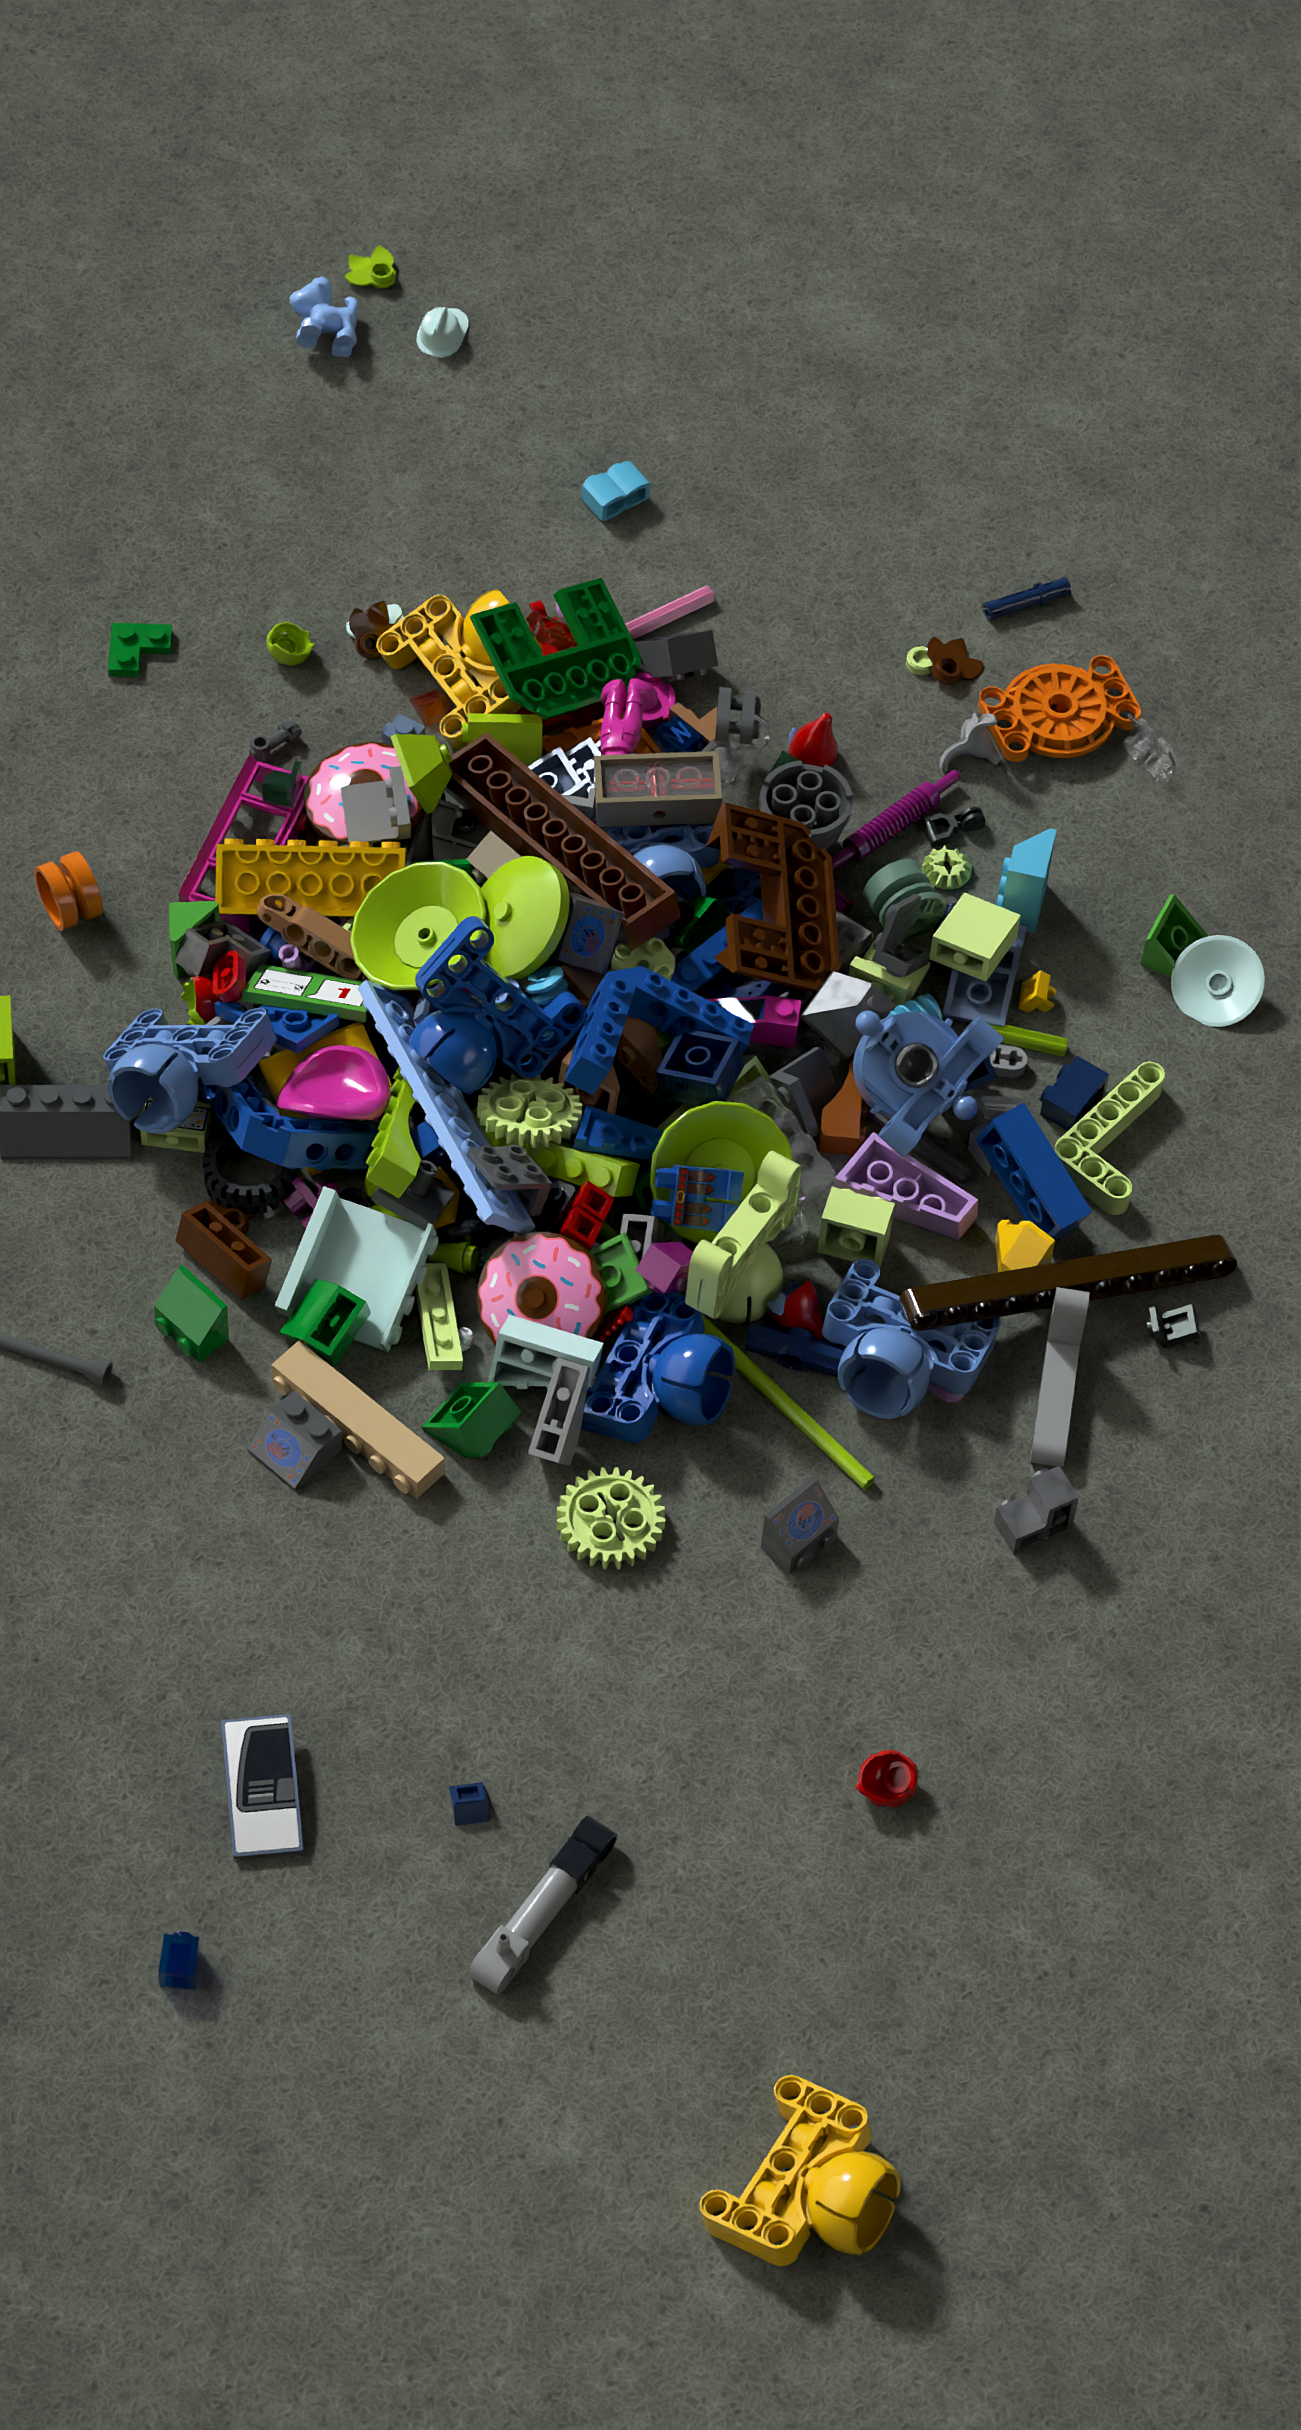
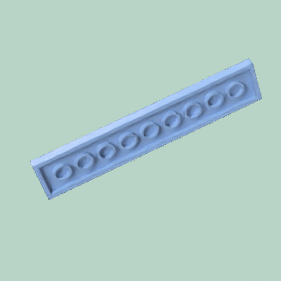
[357,980,535,1234]

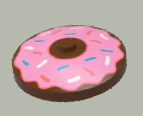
[304,742,425,847]
[477,1232,607,1345]

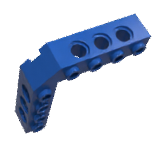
[564,966,754,1095]
[198,1076,381,1171]

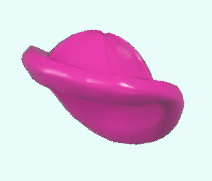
[277,1045,390,1120]

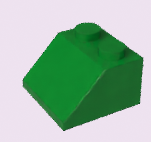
[154,1265,229,1363]
[421,1382,521,1457]

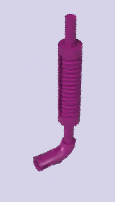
[832,770,961,915]

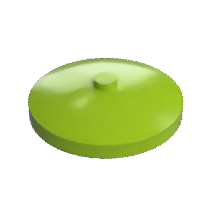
[481,856,570,980]

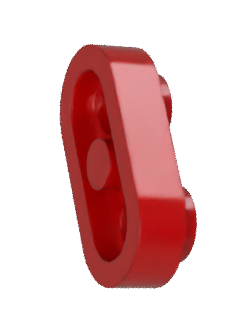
[213,951,246,1002]

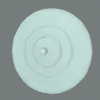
[1171,935,1265,1027]

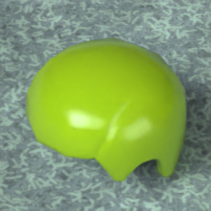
[267,622,315,666]

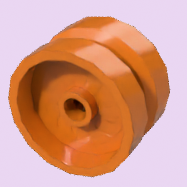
[34,851,103,931]

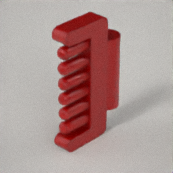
[593,1305,633,1342]

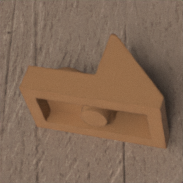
[668,702,717,752]

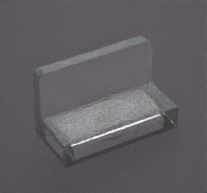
[957,1088,1024,1123]

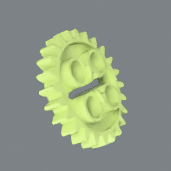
[477,1074,583,1148]
[556,1467,665,1569]

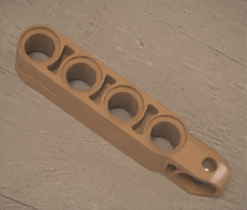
[257,894,371,982]

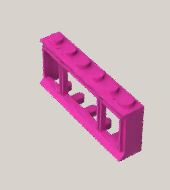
[178,754,309,933]

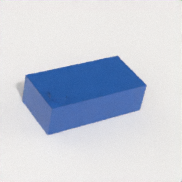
[975,1102,1092,1241]

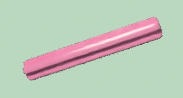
[625,586,715,640]

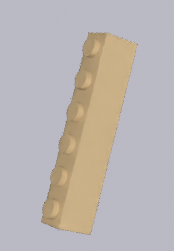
[271,1340,445,1499]

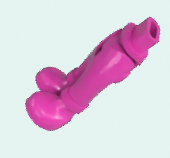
[600,679,658,755]

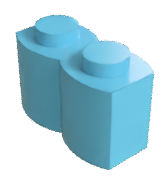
[581,461,651,521]

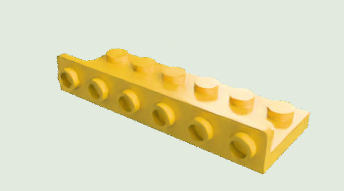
[215,838,407,917]

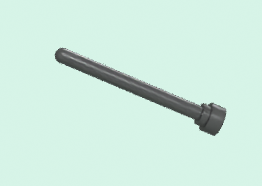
[0,1334,113,1387]

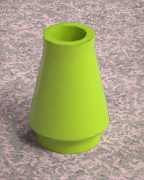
[428,1242,479,1274]

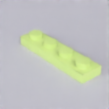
[415,1263,463,1370]

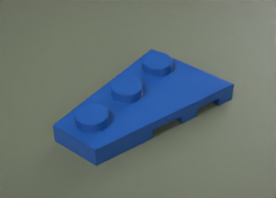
[573,1105,664,1160]

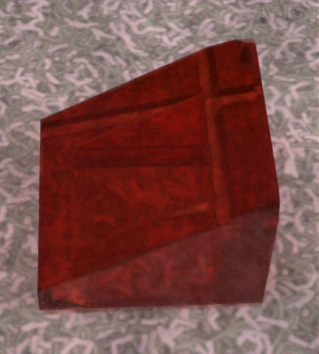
[410,689,451,727]

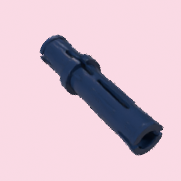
[982,577,1071,621]

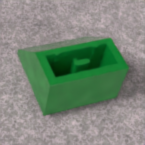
[280,1278,371,1367]

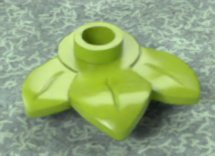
[344,246,396,288]

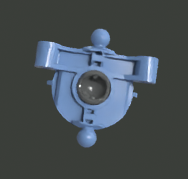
[853,1010,1004,1157]

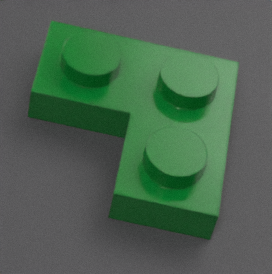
[108,623,172,677]

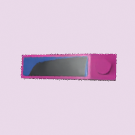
[707,996,801,1048]

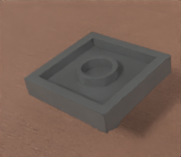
[371,1160,455,1231]

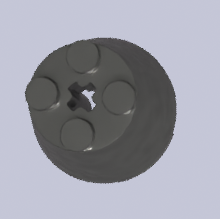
[759,761,853,854]

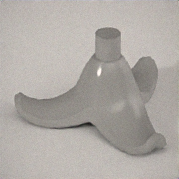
[939,712,1003,773]

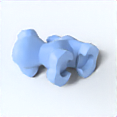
[290,277,359,357]

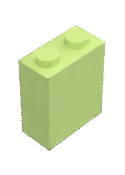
[929,893,1021,982]

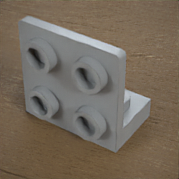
[341,766,411,845]

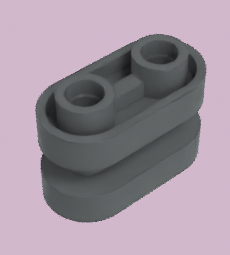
[715,687,762,745]

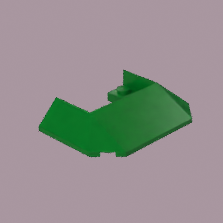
[470,577,642,720]

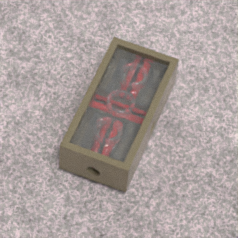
[594,751,722,827]

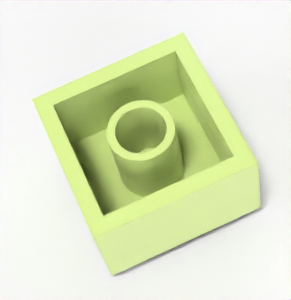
[817,1187,895,1267]

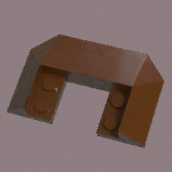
[706,802,840,992]

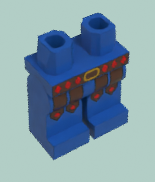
[651,1165,744,1232]

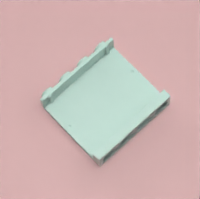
[275,1186,438,1352]

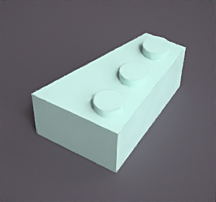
[488,1315,604,1390]

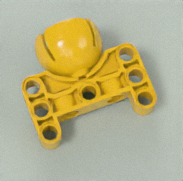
[377,589,543,751]
[699,2075,901,2266]

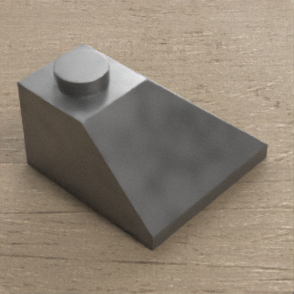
[800,972,895,1059]

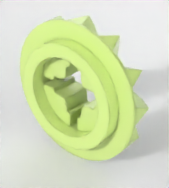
[922,846,972,889]

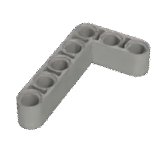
[1030,1287,1090,1468]

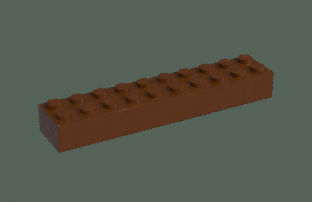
[445,732,681,952]

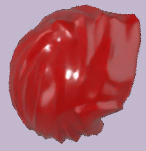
[856,1750,920,1808]

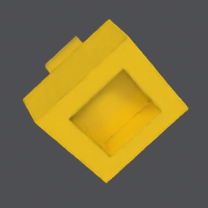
[1018,970,1057,1013]

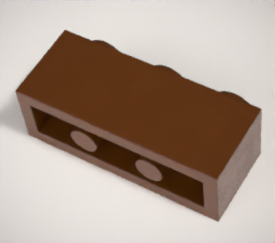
[175,1201,272,1300]

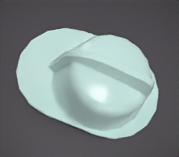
[416,307,469,357]

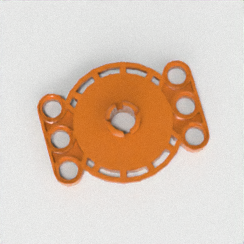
[978,655,1141,762]

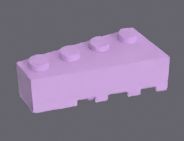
[835,1132,978,1241]

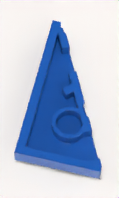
[215,1001,339,1054]

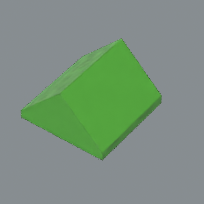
[1140,894,1208,977]
[169,901,220,978]

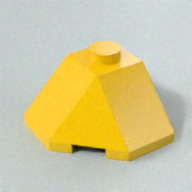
[995,1220,1055,1272]

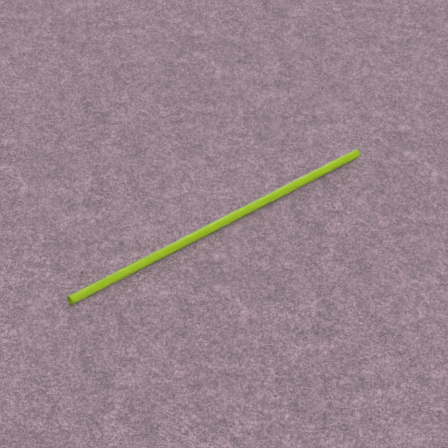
[473,1107,875,1490]

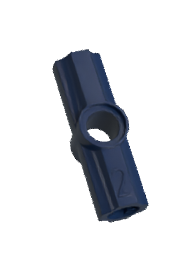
[744,1321,845,1377]

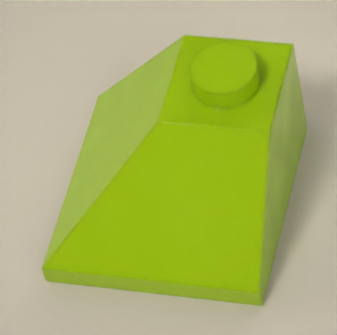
[390,734,453,814]

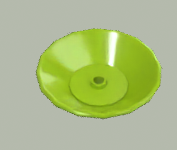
[350,862,487,991]
[650,1101,796,1245]

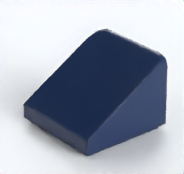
[449,1782,489,1826]

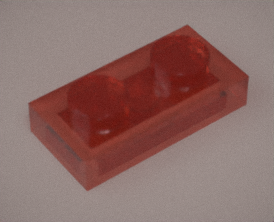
[526,610,578,651]

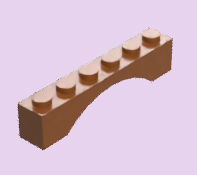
[818,1052,867,1155]

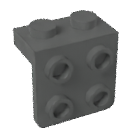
[872,894,930,977]
[769,1047,839,1139]
[467,1145,552,1216]

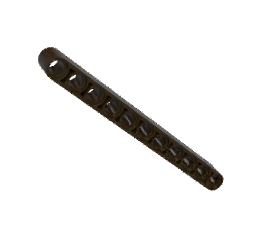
[899,1235,1237,1331]

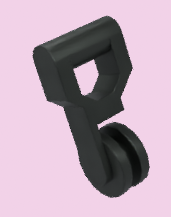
[921,807,986,847]

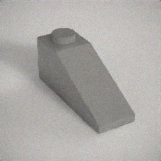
[528,1357,590,1466]

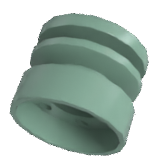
[863,859,946,941]

